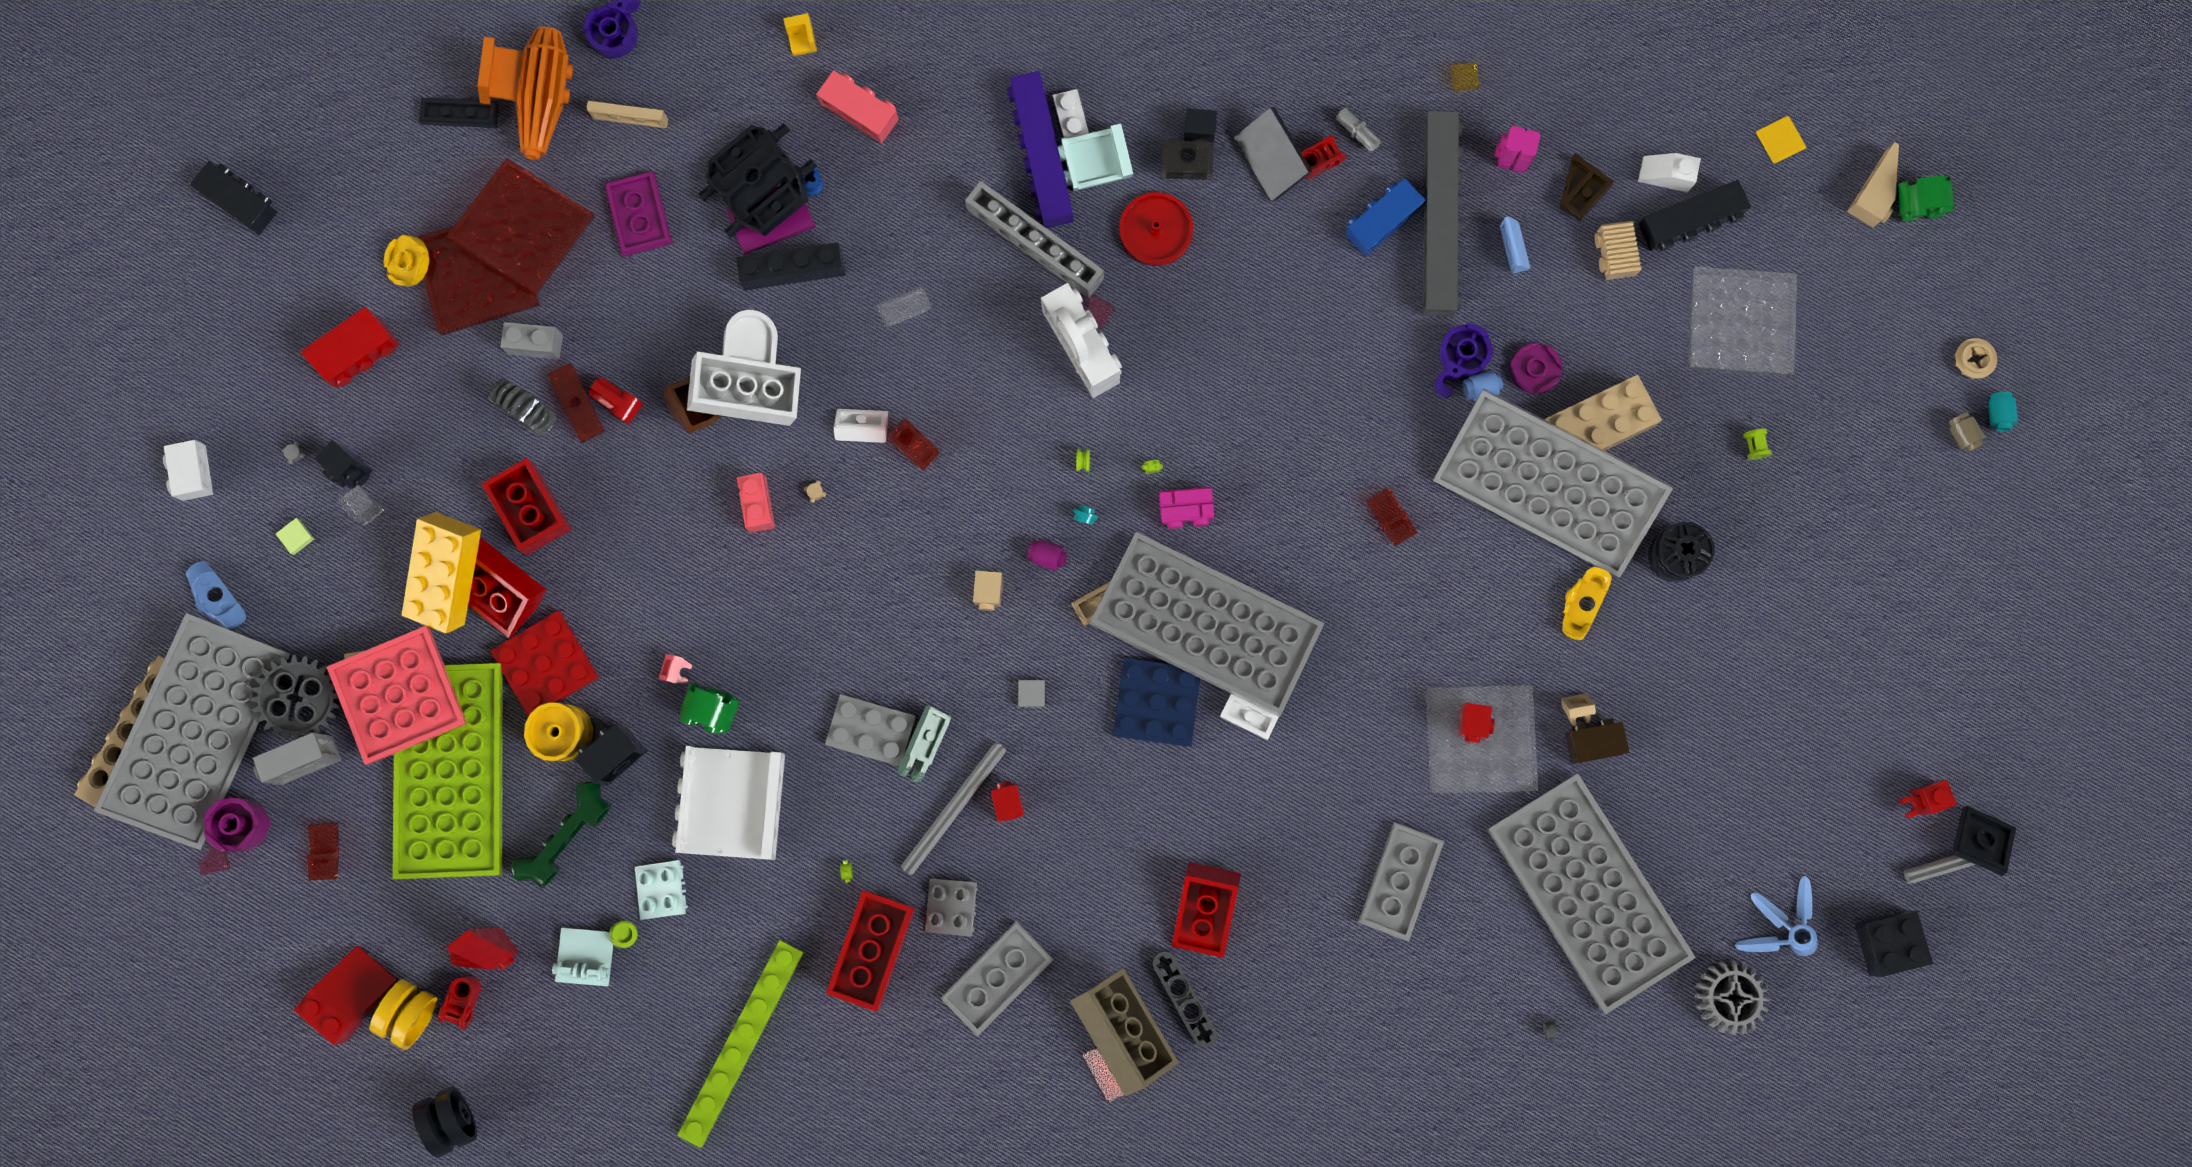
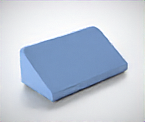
[1500,217,1530,273]

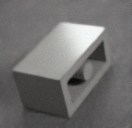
[500,322,563,360]

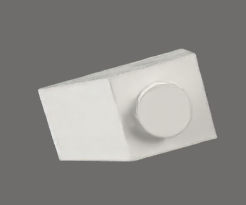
[1638,153,1701,193]

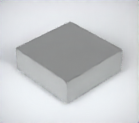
[1018,680,1045,707]

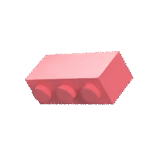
[816,70,899,144]

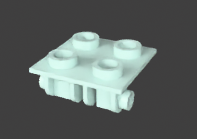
[635,860,688,920]
[552,928,613,986]

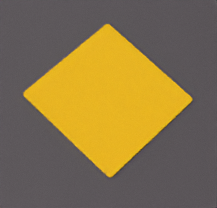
[1756,116,1807,164]

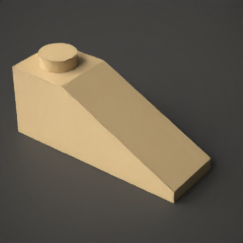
[1847,142,1899,228]

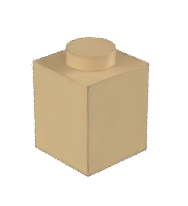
[973,571,1003,611]

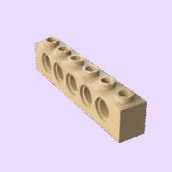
[74,655,165,807]

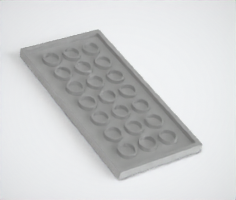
[1433,388,1673,578]
[1090,532,1325,717]
[94,613,291,850]
[1487,773,1696,1015]

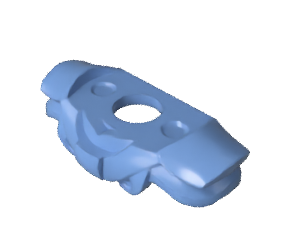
[186,561,246,629]

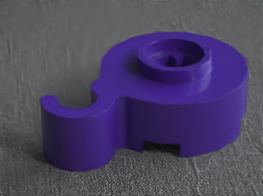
[583,0,641,59]
[1434,323,1493,398]

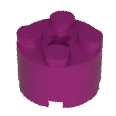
[204,797,271,852]

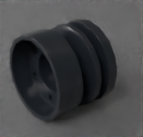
[1648,522,1715,583]

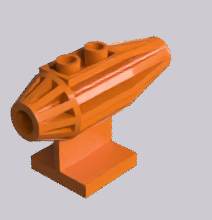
[477,27,573,160]

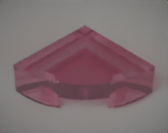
[1089,294,1115,330]
[200,847,230,876]

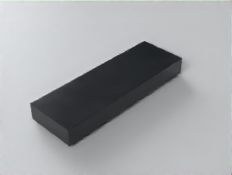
[419,98,499,128]

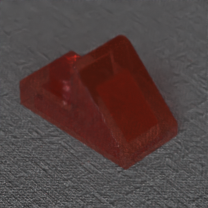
[888,418,940,471]

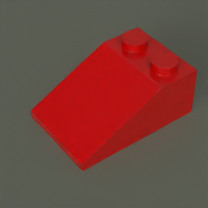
[1171,862,1241,958]
[293,946,398,1045]

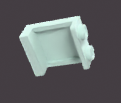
[1057,124,1133,192]

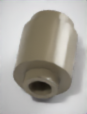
[1948,412,1986,452]

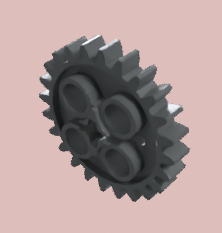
[250,655,341,740]

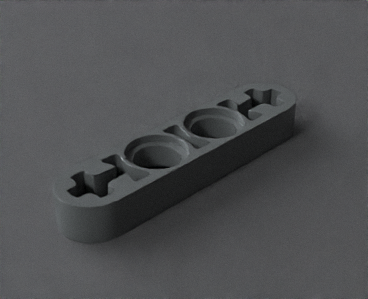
[1153,951,1217,1048]

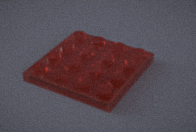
[446,158,594,296]
[418,209,540,336]

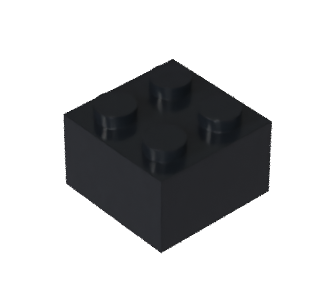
[574,724,648,786]
[1854,910,1933,977]

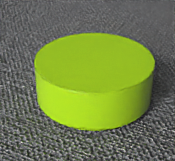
[609,921,638,948]

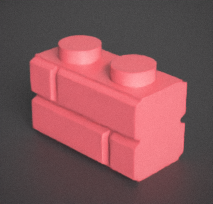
[737,473,775,533]

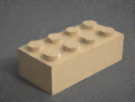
[1544,375,1662,451]

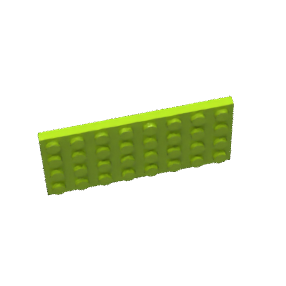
[393,663,503,879]

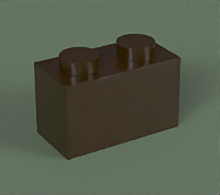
[1565,718,1630,765]

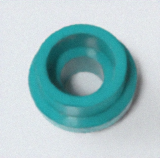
[1073,505,1099,525]

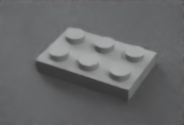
[825,694,916,766]

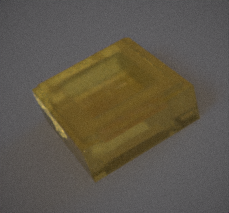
[1450,62,1480,92]

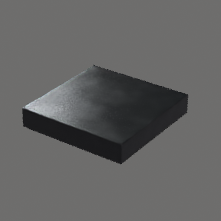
[1952,806,2016,876]

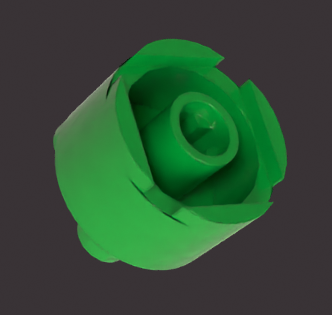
[1896,175,1955,222]
[679,683,741,734]

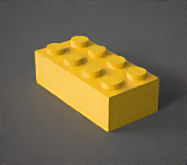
[401,512,481,634]

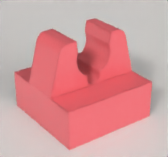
[658,654,692,684]

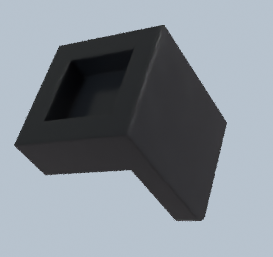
[1184,108,1217,144]

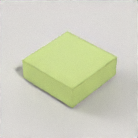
[276,518,314,555]

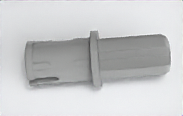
[1335,107,1381,152]

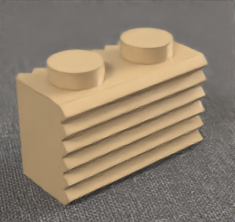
[1594,221,1641,280]

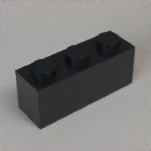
[190,161,278,235]

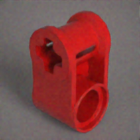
[1301,135,1347,179]
[438,975,481,1030]

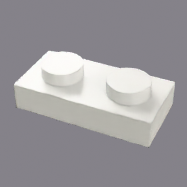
[1053,89,1089,139]
[1220,694,1279,740]

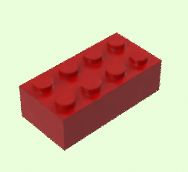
[826,890,916,1012]

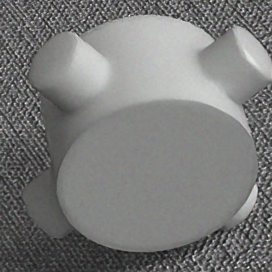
[282,442,305,464]

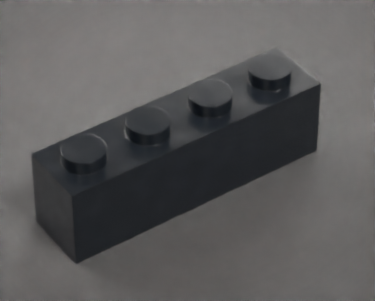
[1638,179,1751,252]
[736,242,846,291]

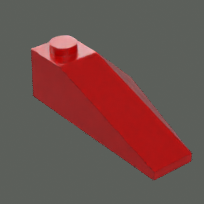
[447,927,520,971]

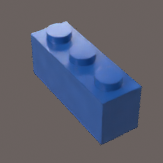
[1345,178,1426,257]

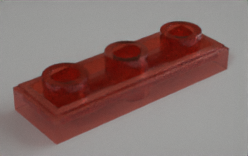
[548,363,606,443]

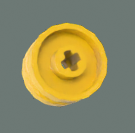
[524,703,594,761]
[369,979,438,1050]

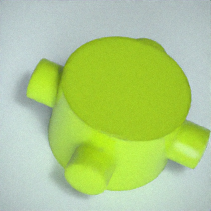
[1142,460,1163,474]
[840,859,853,883]

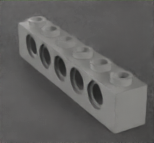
[965,181,1104,299]

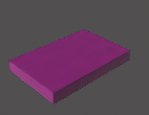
[604,171,673,257]
[725,184,815,255]

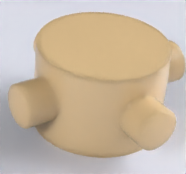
[804,481,826,503]

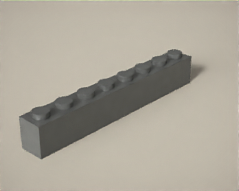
[1423,111,1463,317]

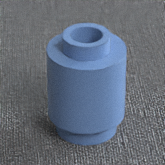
[1463,370,1503,401]

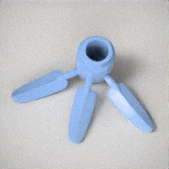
[1735,876,1818,956]

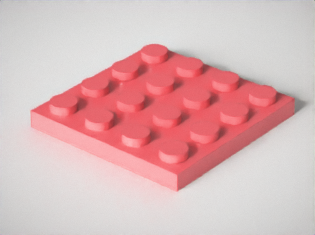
[327,626,467,765]

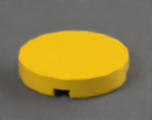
[384,235,429,287]

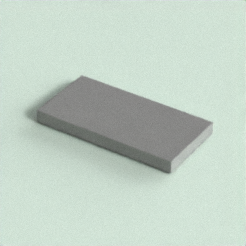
[1358,822,1444,942]
[940,921,1054,1037]

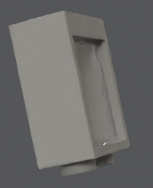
[253,732,341,785]

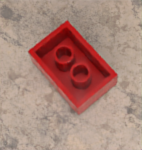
[481,458,572,555]

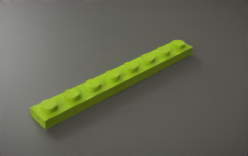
[677,940,804,1148]

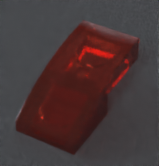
[1365,488,1417,546]
[307,823,339,881]

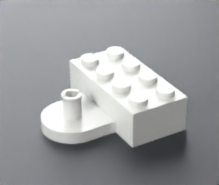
[1041,283,1122,398]
[687,310,801,426]

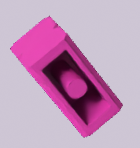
[1494,126,1541,174]
[1159,487,1214,529]

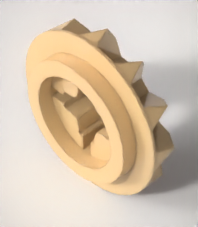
[1954,338,1997,379]

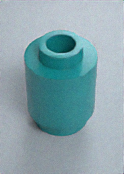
[1988,392,2018,432]

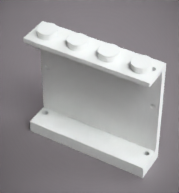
[672,746,785,860]

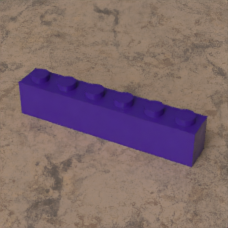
[1007,71,1074,228]

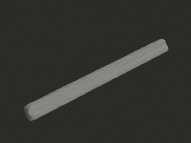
[901,742,1006,875]

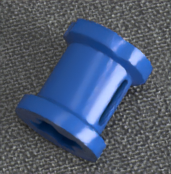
[805,168,823,196]

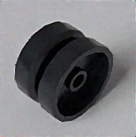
[412,1086,477,1158]

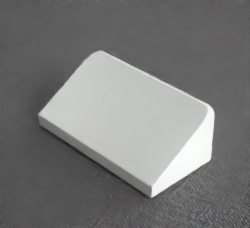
[834,409,888,443]

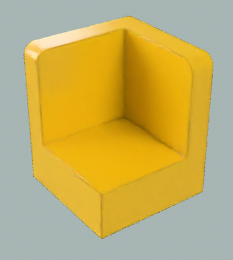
[783,13,817,56]

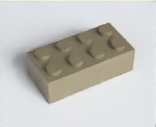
[1070,968,1179,1097]

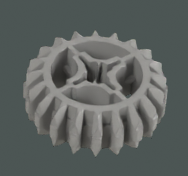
[1694,960,1771,1035]

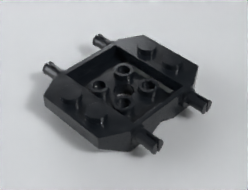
[698,122,818,238]

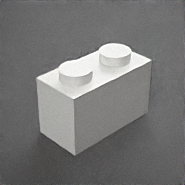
[163,440,213,501]

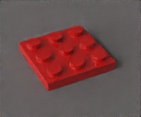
[490,610,600,717]

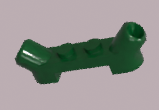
[511,782,611,889]

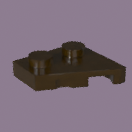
[1560,153,1614,222]

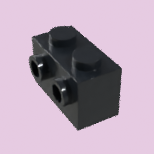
[314,440,373,489]

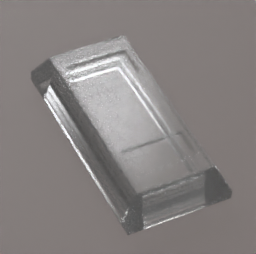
[876,286,933,328]

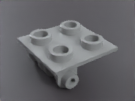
[925,879,978,937]

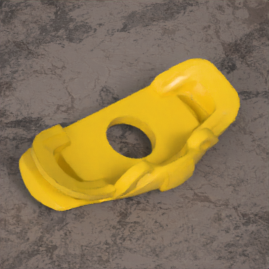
[1562,567,1612,640]

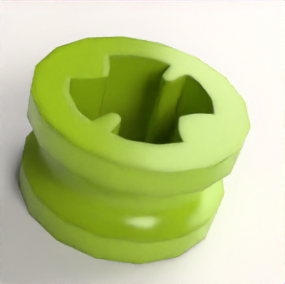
[1076,448,1090,472]

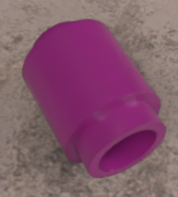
[1027,539,1068,571]

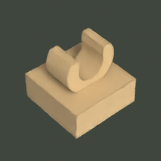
[1561,693,1596,726]

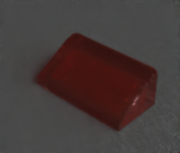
[1082,1047,1124,1103]

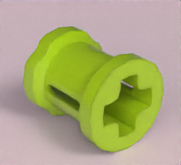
[1743,429,1772,460]

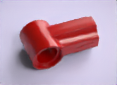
[588,377,644,425]

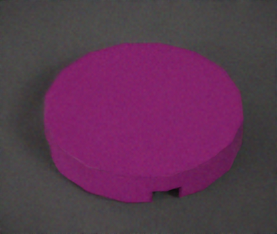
[1510,343,1562,394]

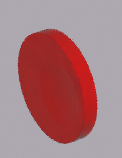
[1119,192,1193,266]

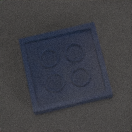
[1113,658,1200,747]

